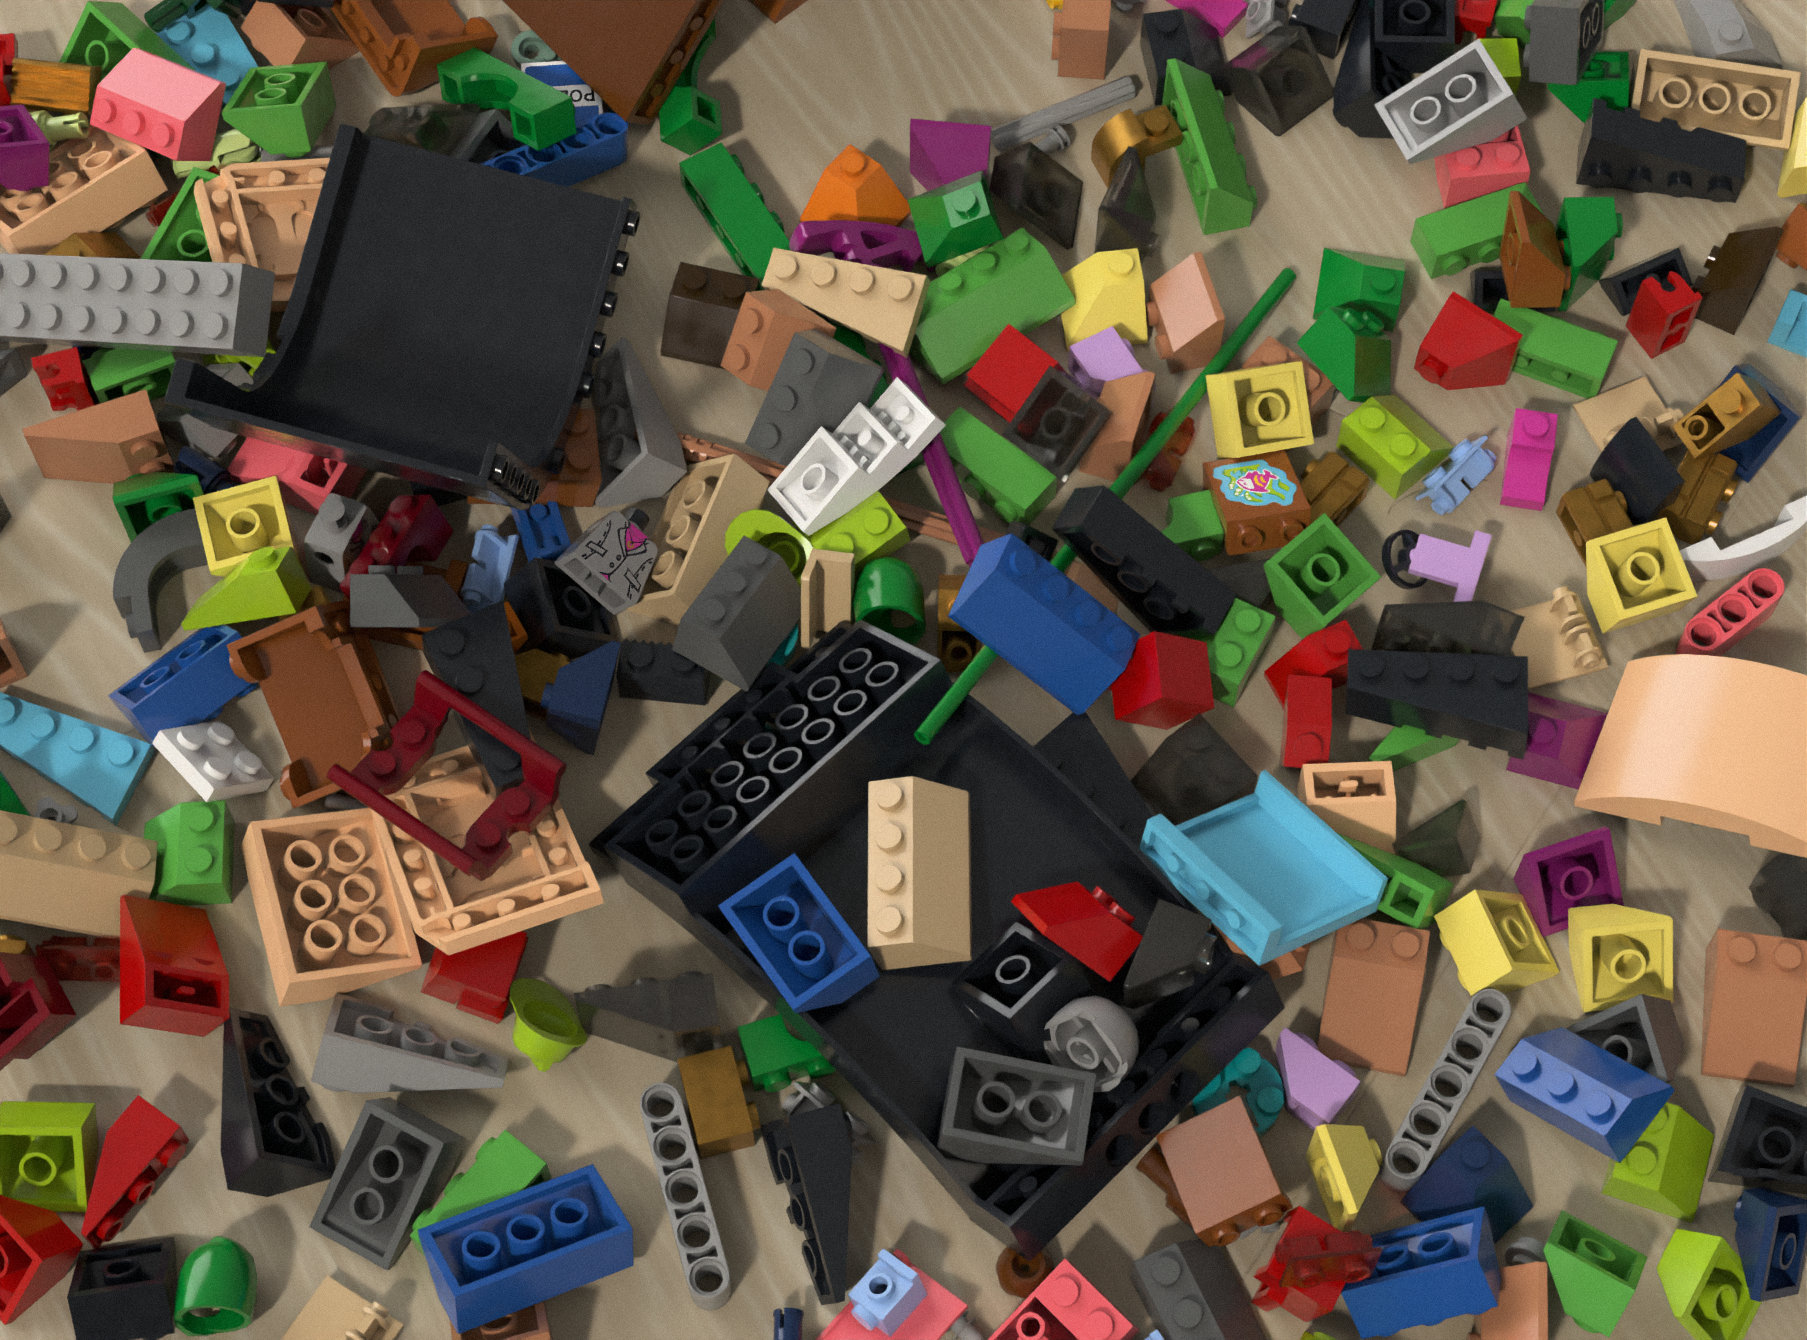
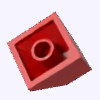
[1413,291,1523,391]
[0,1195,84,1325]

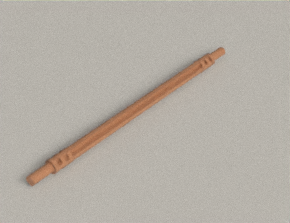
[634,429,1108,588]

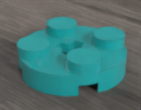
[1191,1048,1284,1137]

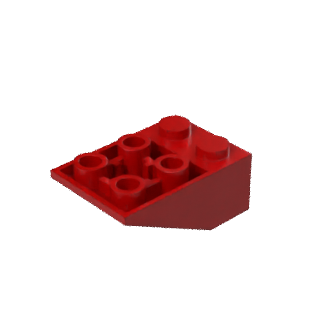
[120,895,230,1037]

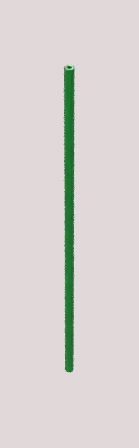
[914,268,1296,745]

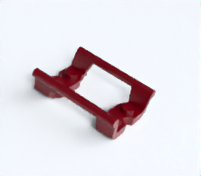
[326,670,567,881]

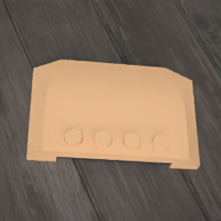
[194,158,330,312]
[371,726,604,955]

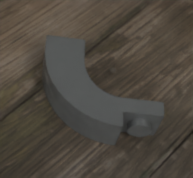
[113,508,208,653]

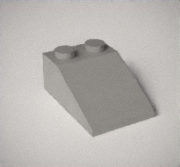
[1374,39,1528,164]

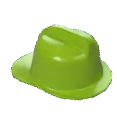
[725,509,815,587]
[509,978,588,1072]

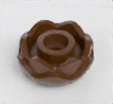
[996,1246,1055,1299]

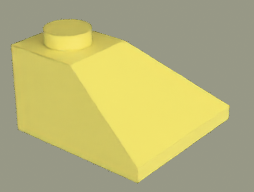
[1060,248,1148,352]
[193,476,304,577]
[1568,904,1673,1012]
[1306,1124,1382,1235]

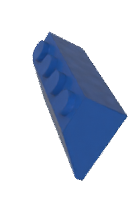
[948,533,1140,715]
[418,1164,634,1334]

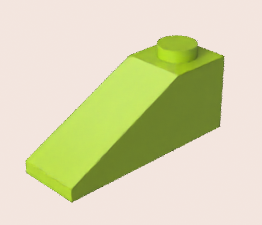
[181,546,312,631]

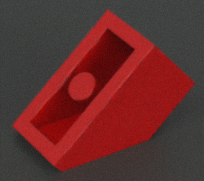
[1264,620,1364,710]
[1280,674,1332,768]

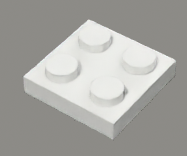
[152,720,274,802]

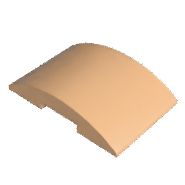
[1574,654,1807,858]

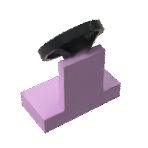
[1382,530,1492,626]

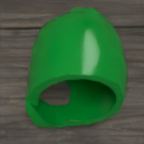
[853,557,926,645]
[173,1236,257,1336]

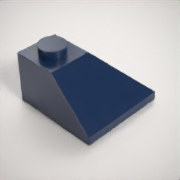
[1714,363,1802,483]
[540,641,621,755]
[1400,1125,1534,1245]
[1734,1187,1807,1302]

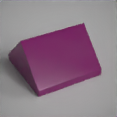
[1513,826,1624,937]

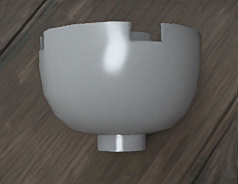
[1044,996,1139,1092]

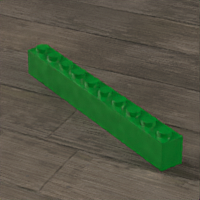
[679,142,925,477]

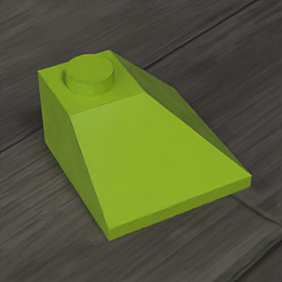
[1656,1228,1762,1340]

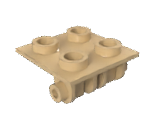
[1573,376,1684,452]
[1497,586,1609,690]
[281,1275,404,1340]

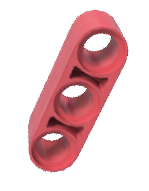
[1675,568,1785,657]

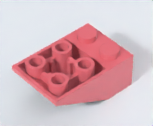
[1434,80,1531,209]
[227,437,368,515]
[988,1259,1140,1340]

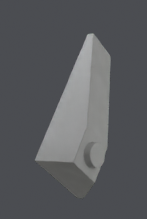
[1674,0,1782,69]
[594,337,687,508]
[311,993,508,1093]

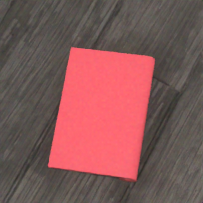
[815,1249,968,1340]

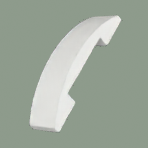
[1679,496,1807,581]

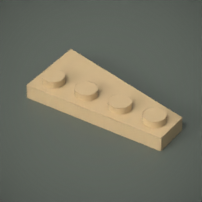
[762,248,930,358]

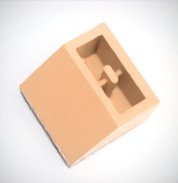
[1297,761,1396,855]

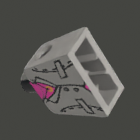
[304,493,379,594]
[555,508,658,615]

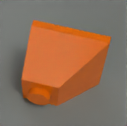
[800,144,911,227]

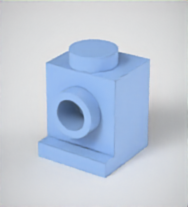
[848,1248,927,1337]

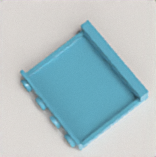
[1139,770,1388,966]

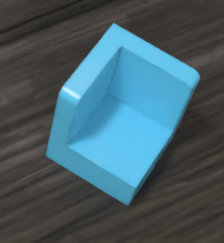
[1767,289,1807,358]

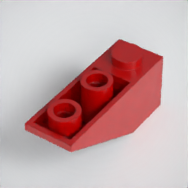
[81,1095,190,1249]

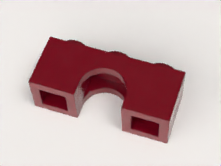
[339,495,454,602]

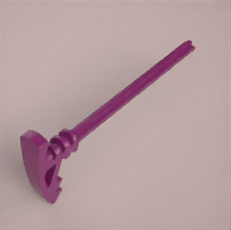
[789,220,984,567]

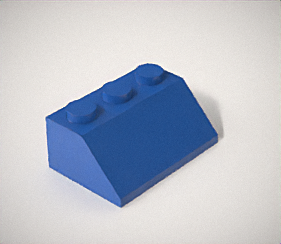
[108,625,259,749]
[718,853,880,1013]
[1494,1027,1675,1163]
[1341,1206,1501,1339]

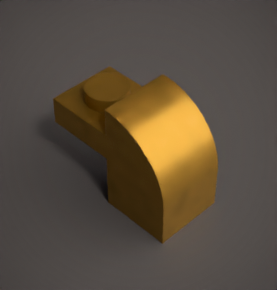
[1091,105,1183,189]

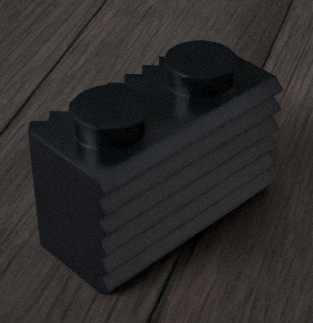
[616,638,711,706]

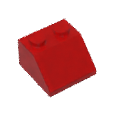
[1011,881,1144,982]

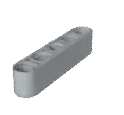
[1379,989,1511,1193]
[640,1083,732,1311]

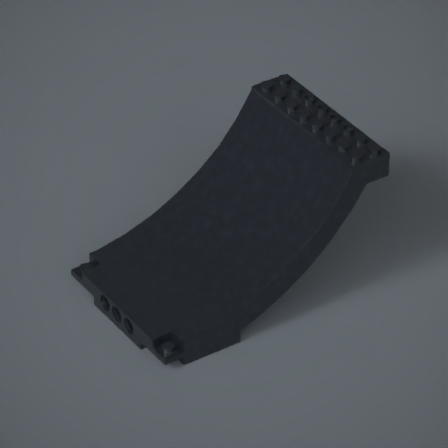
[588,619,1285,1262]

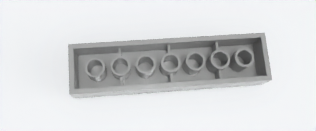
[0,253,275,357]

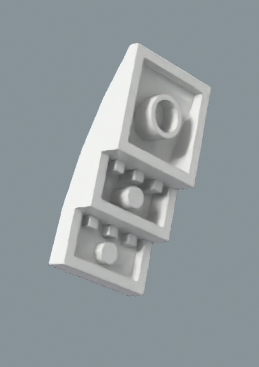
[767,377,946,536]

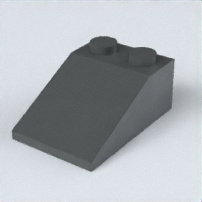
[1523,0,1605,85]
[936,1047,1096,1165]
[309,1097,466,1270]

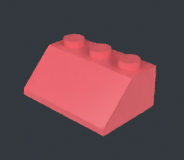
[90,48,226,161]

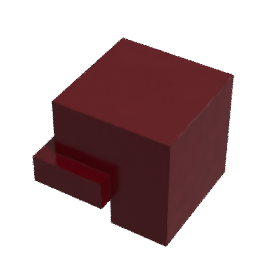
[0,952,77,1071]

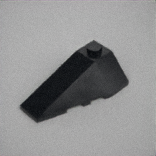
[1333,0,1412,139]
[221,1007,336,1197]
[760,1103,853,1305]

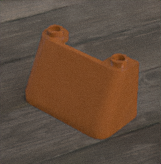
[330,0,498,97]
[226,600,402,809]

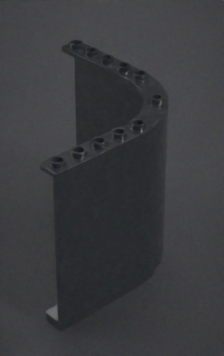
[164,123,640,511]

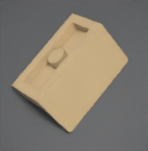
[801,549,855,648]

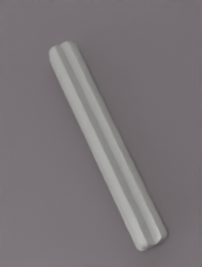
[991,76,1136,151]

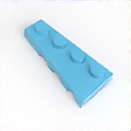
[156,6,258,108]
[0,692,155,826]

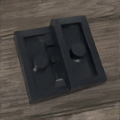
[1589,417,1685,526]

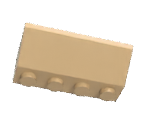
[1628,49,1801,151]
[626,454,770,627]
[868,776,972,970]
[0,810,158,940]

